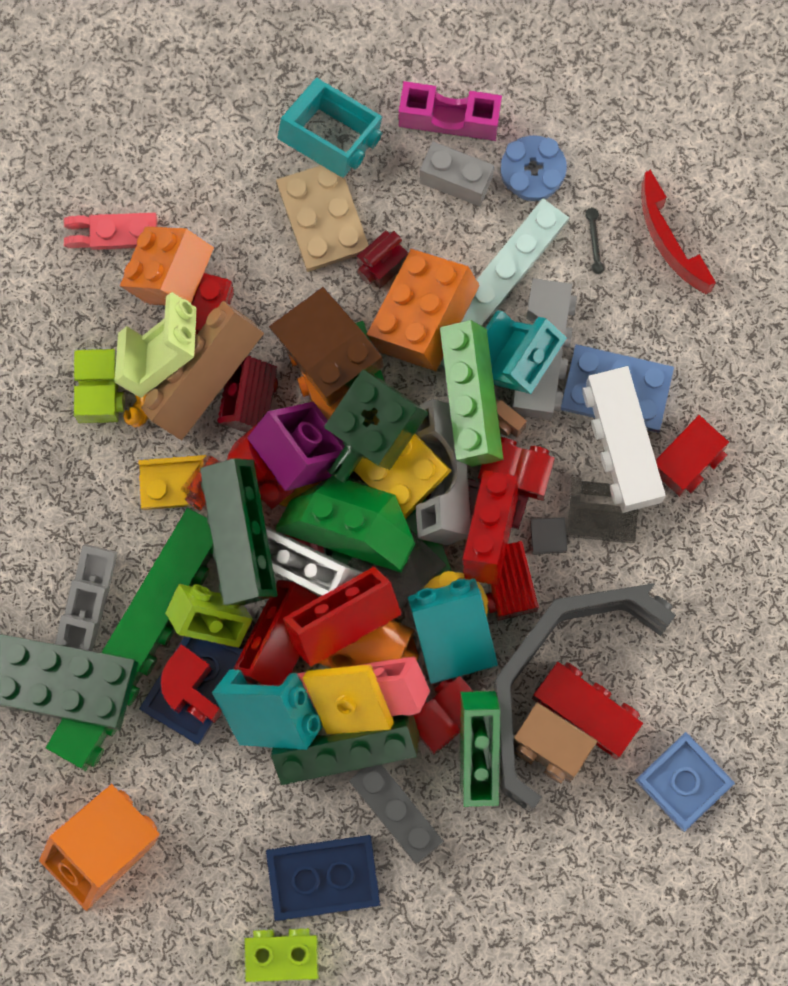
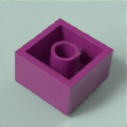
[247,401,345,491]

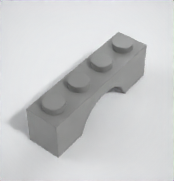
[512,278,577,421]
[415,399,471,546]

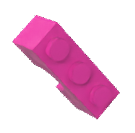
[398,81,502,141]

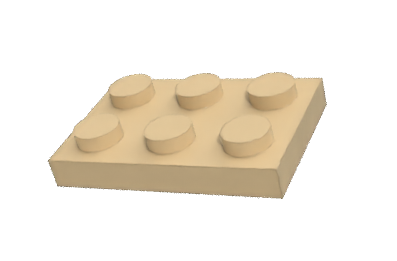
[276,165,369,272]

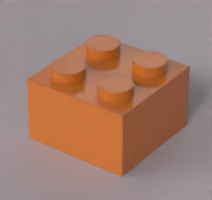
[120,226,214,306]

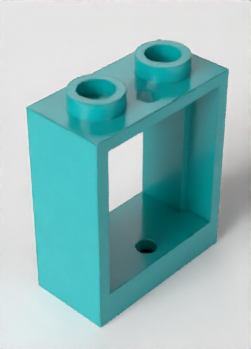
[277,77,383,178]

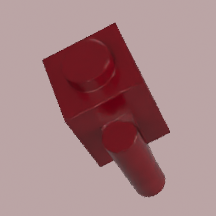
[357,230,408,289]

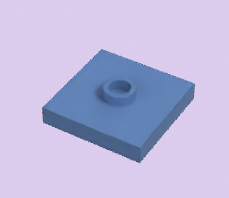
[634,732,735,832]

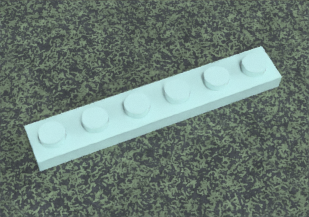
[439,198,569,369]

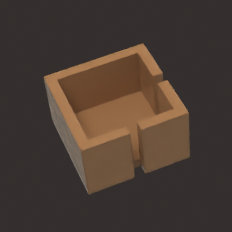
[513,703,597,784]

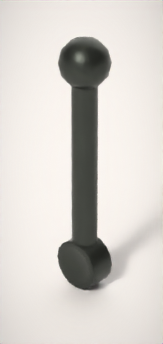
[585,208,605,274]

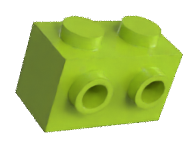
[165,584,253,648]
[244,928,319,982]

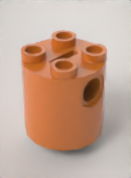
[318,620,420,668]

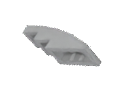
[55,544,118,651]

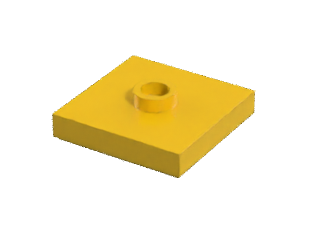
[303,665,394,735]

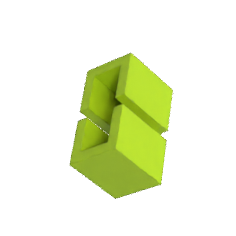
[74,349,125,423]

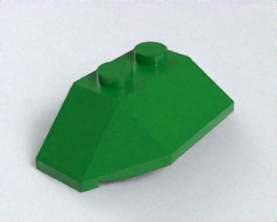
[275,475,415,573]

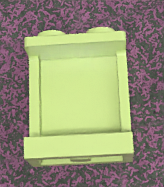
[114,292,197,398]

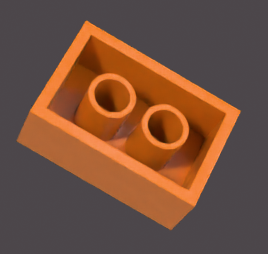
[366,249,480,371]

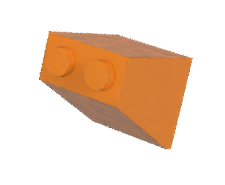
[39,784,160,911]

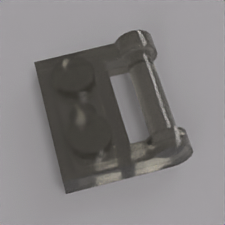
[566,476,638,544]

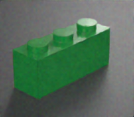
[460,691,500,807]

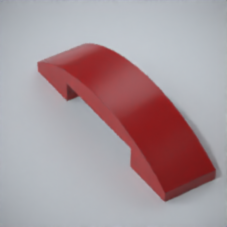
[641,169,716,294]

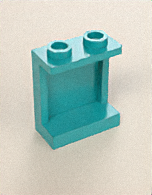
[486,310,567,394]
[408,579,498,684]
[212,669,323,750]

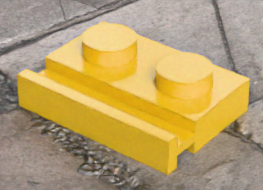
[138,455,207,510]

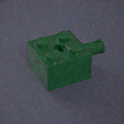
[324,369,429,483]

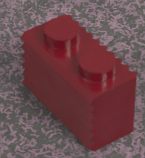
[217,356,278,433]

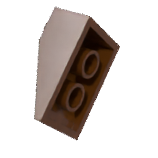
[269,287,384,407]

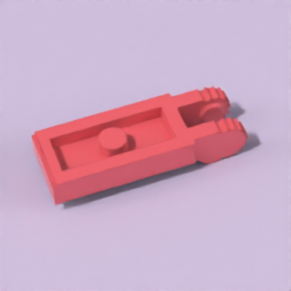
[64,212,157,250]

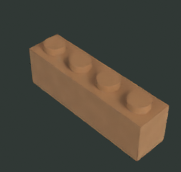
[141,301,264,441]

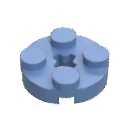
[500,135,567,201]

